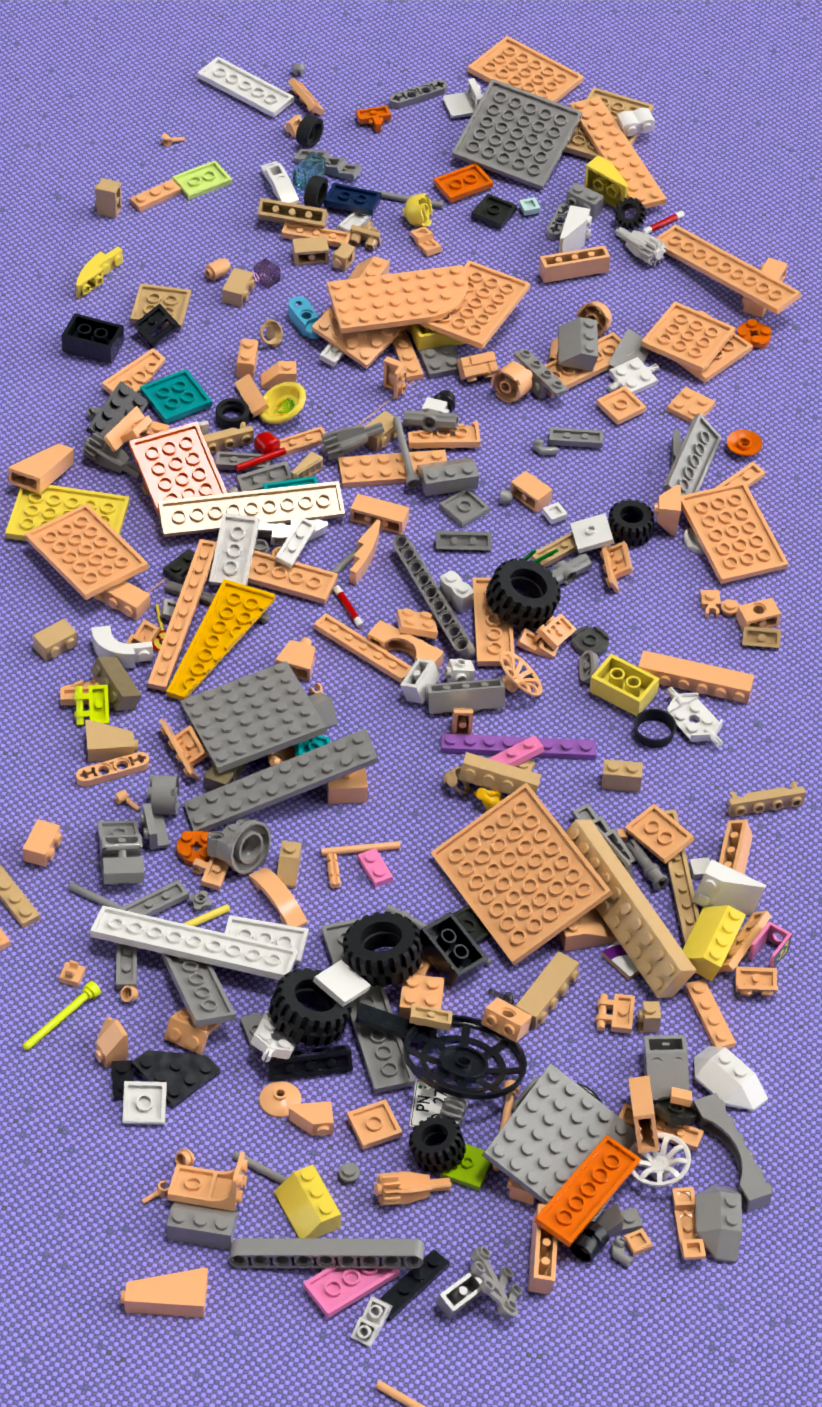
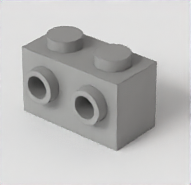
[566,183,604,220]

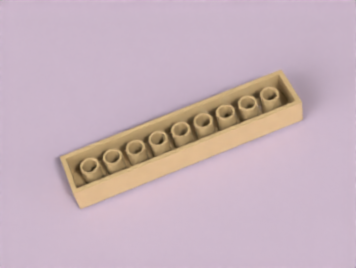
[566,819,697,998]

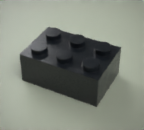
[61,313,124,364]
[419,912,488,988]

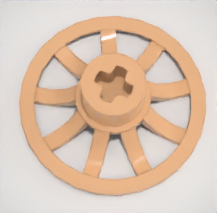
[499,651,543,696]

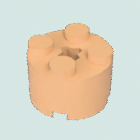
[491,361,533,403]

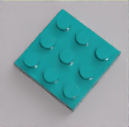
[140,369,212,424]

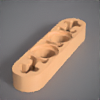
[76,752,150,787]

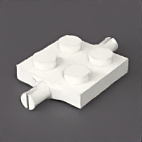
[607,357,659,395]

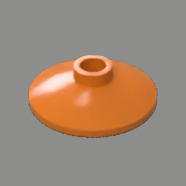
[727,429,762,456]

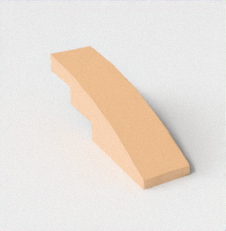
[349,519,380,585]

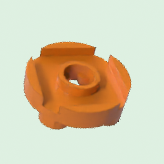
[736,319,771,350]
[177,831,211,867]

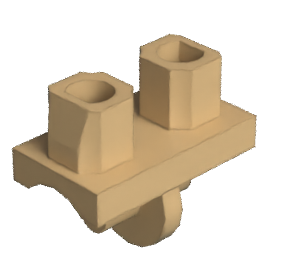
[350,221,382,250]

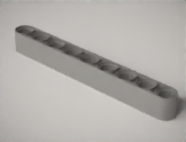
[393,534,476,660]
[229,1238,424,1269]

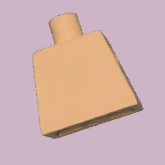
[276,637,316,682]

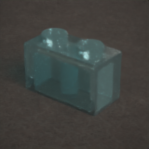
[293,152,326,191]

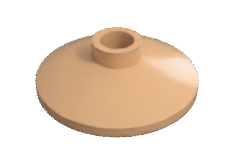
[259,1081,301,1118]

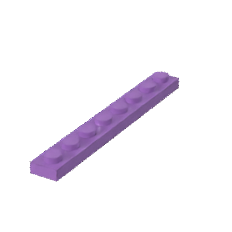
[441,733,596,760]

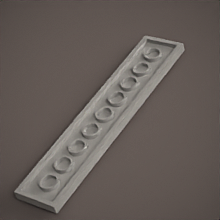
[184,729,379,832]
[321,918,415,1094]

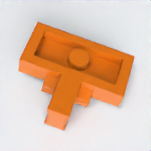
[355,105,391,132]

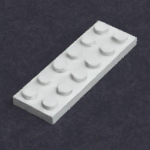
[197,57,294,118]

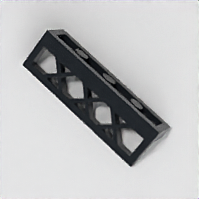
[266,1044,353,1081]

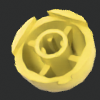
[403,193,432,227]

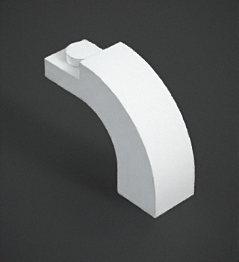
[91,626,153,668]

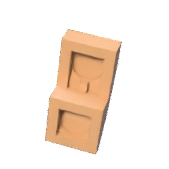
[410,226,442,257]
[126,619,161,644]
[516,628,559,659]

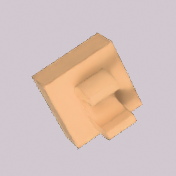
[284,114,302,138]
[59,960,86,987]

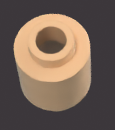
[205,258,231,281]

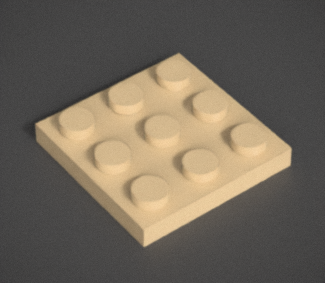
[130,283,191,330]

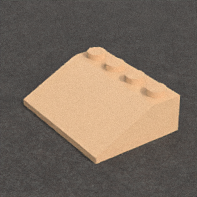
[558,907,618,952]

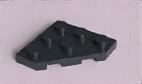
[131,1050,220,1109]

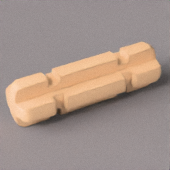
[326,853,341,889]

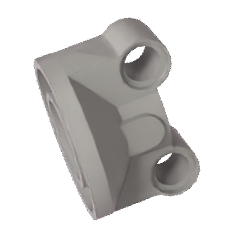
[207,819,271,874]

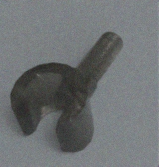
[488,988,514,1005]

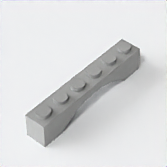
[693,1093,773,1212]

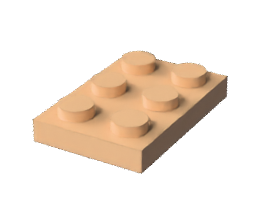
[625,804,694,864]

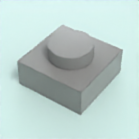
[160,598,177,620]

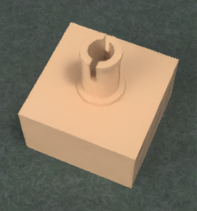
[326,768,368,804]

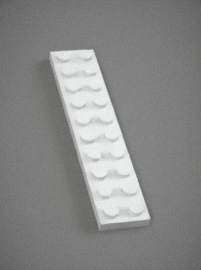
[90,906,298,980]

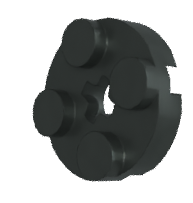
[654,1097,697,1128]

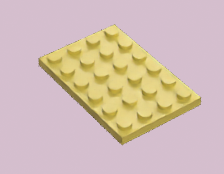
[5,485,130,541]

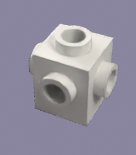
[444,659,475,683]

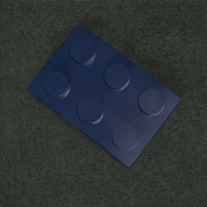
[324,182,382,216]

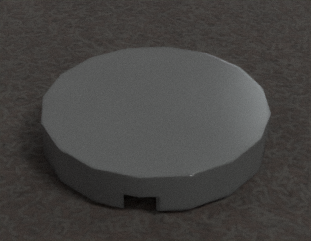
[571,626,609,657]

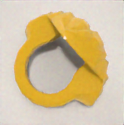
[474,788,503,811]

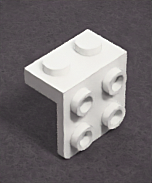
[443,78,483,118]

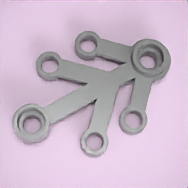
[470,1246,523,1320]

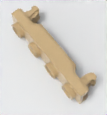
[203,422,254,454]
[727,781,806,817]

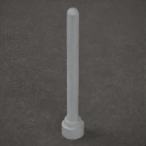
[393,416,421,489]

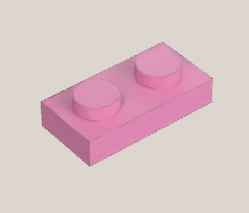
[358,848,393,888]

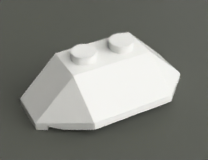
[694,1046,768,1112]

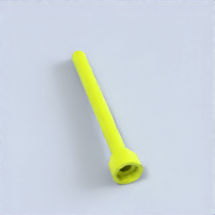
[23,981,101,1050]

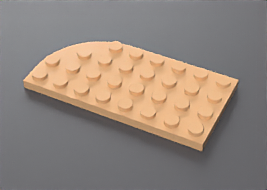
[327,265,468,334]

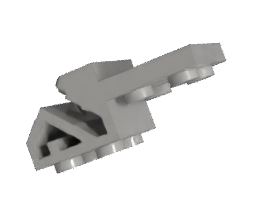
[97,820,144,885]

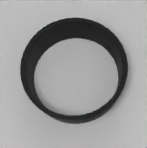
[634,709,676,748]

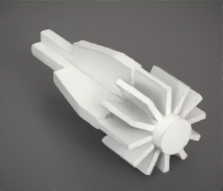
[616,227,667,265]

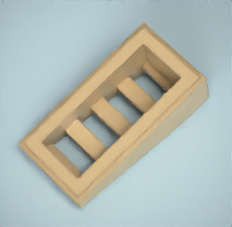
[291,451,323,479]

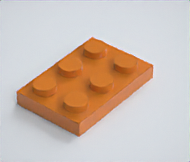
[433,163,494,203]

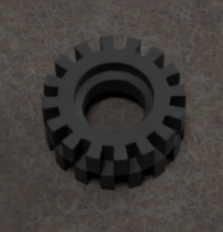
[614,197,647,230]

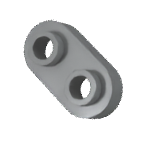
[579,650,599,684]

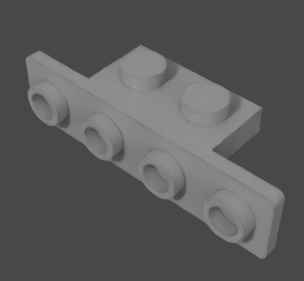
[513,349,568,399]

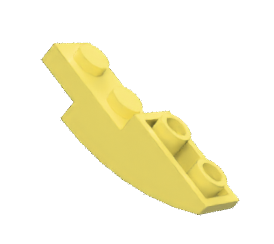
[76,246,123,299]

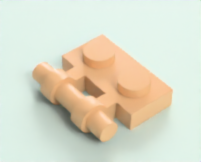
[595,993,635,1034]

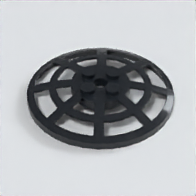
[403,1015,527,1100]

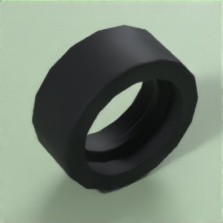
[296,114,324,148]
[304,175,328,208]
[216,398,250,429]

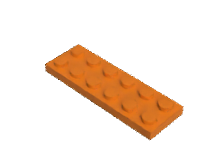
[534,1135,641,1247]

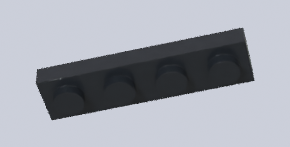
[380,1249,450,1321]

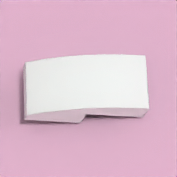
[351,1296,392,1347]

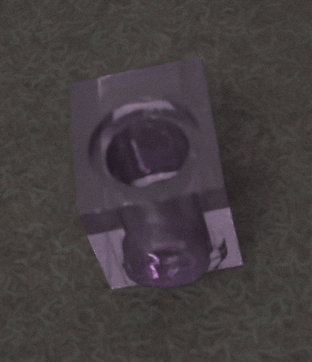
[254,259,280,289]

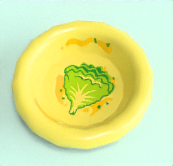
[259,382,306,424]

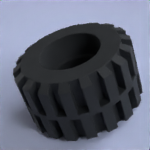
[608,499,654,547]
[409,1115,466,1174]

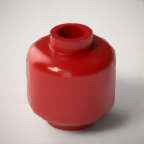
[254,431,281,454]

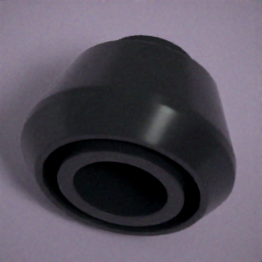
[433,390,456,413]

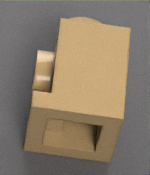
[332,241,356,271]
[637,1001,661,1033]

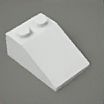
[559,205,592,253]
[692,859,766,916]

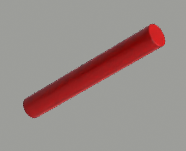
[235,447,287,472]

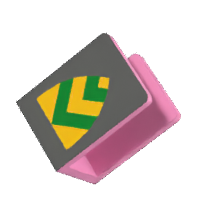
[749,921,792,968]

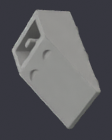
[642,1035,689,1102]

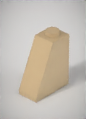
[85,720,138,762]

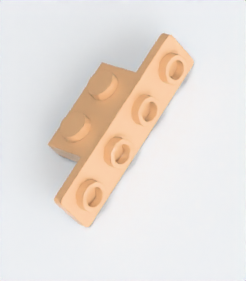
[104,406,152,452]
[600,541,633,593]
[159,718,209,782]

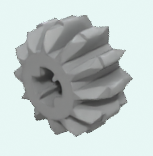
[439,1095,468,1126]

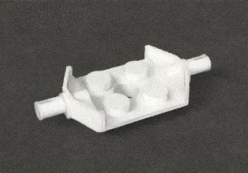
[666,687,723,748]
[251,1011,296,1062]

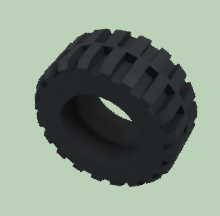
[486,558,561,629]
[342,911,423,987]
[269,968,352,1047]

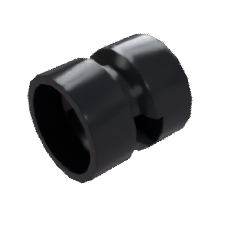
[569,1221,609,1263]

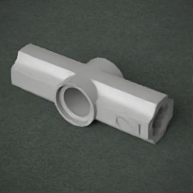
[403,409,459,431]
[551,554,592,585]

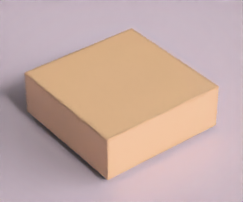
[670,1087,692,1107]
[623,1228,653,1257]

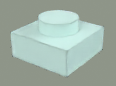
[519,197,540,216]

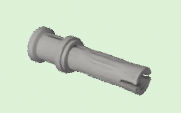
[626,839,669,891]

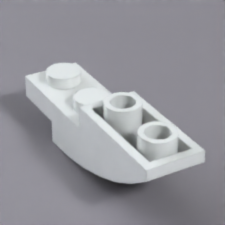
[261,161,300,204]
[257,518,328,545]

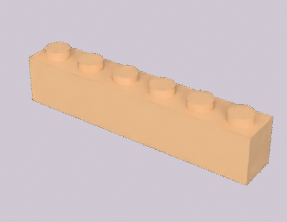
[638,650,754,704]

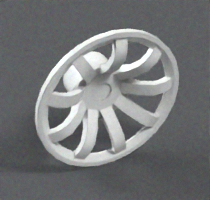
[630,1132,691,1187]

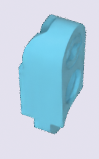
[288,296,321,339]

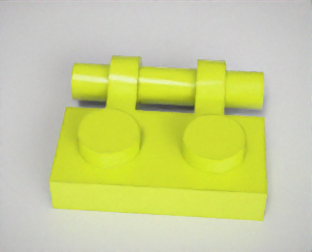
[73,685,110,725]

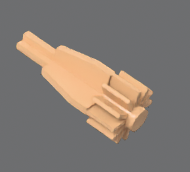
[374,1171,452,1206]

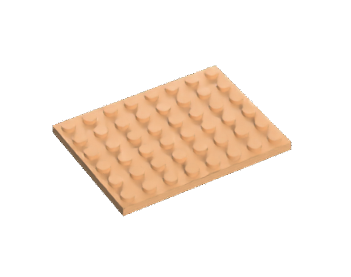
[430,782,613,966]

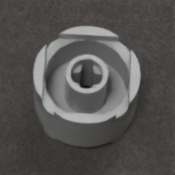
[147,775,180,815]

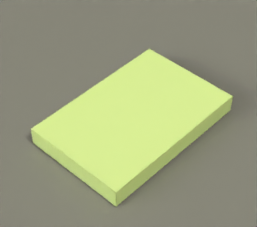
[172,160,232,200]

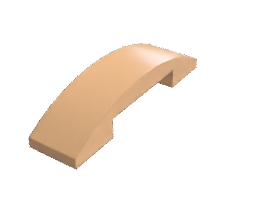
[248,867,307,927]
[672,1187,706,1260]

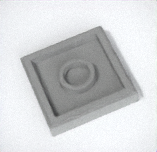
[439,490,490,528]

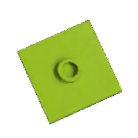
[440,1144,492,1191]

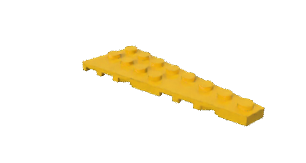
[166,579,276,700]

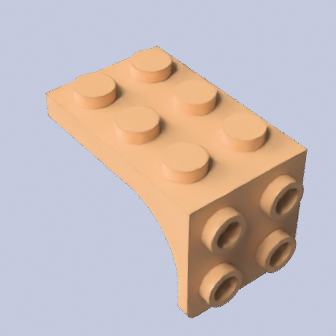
[167,1152,248,1211]

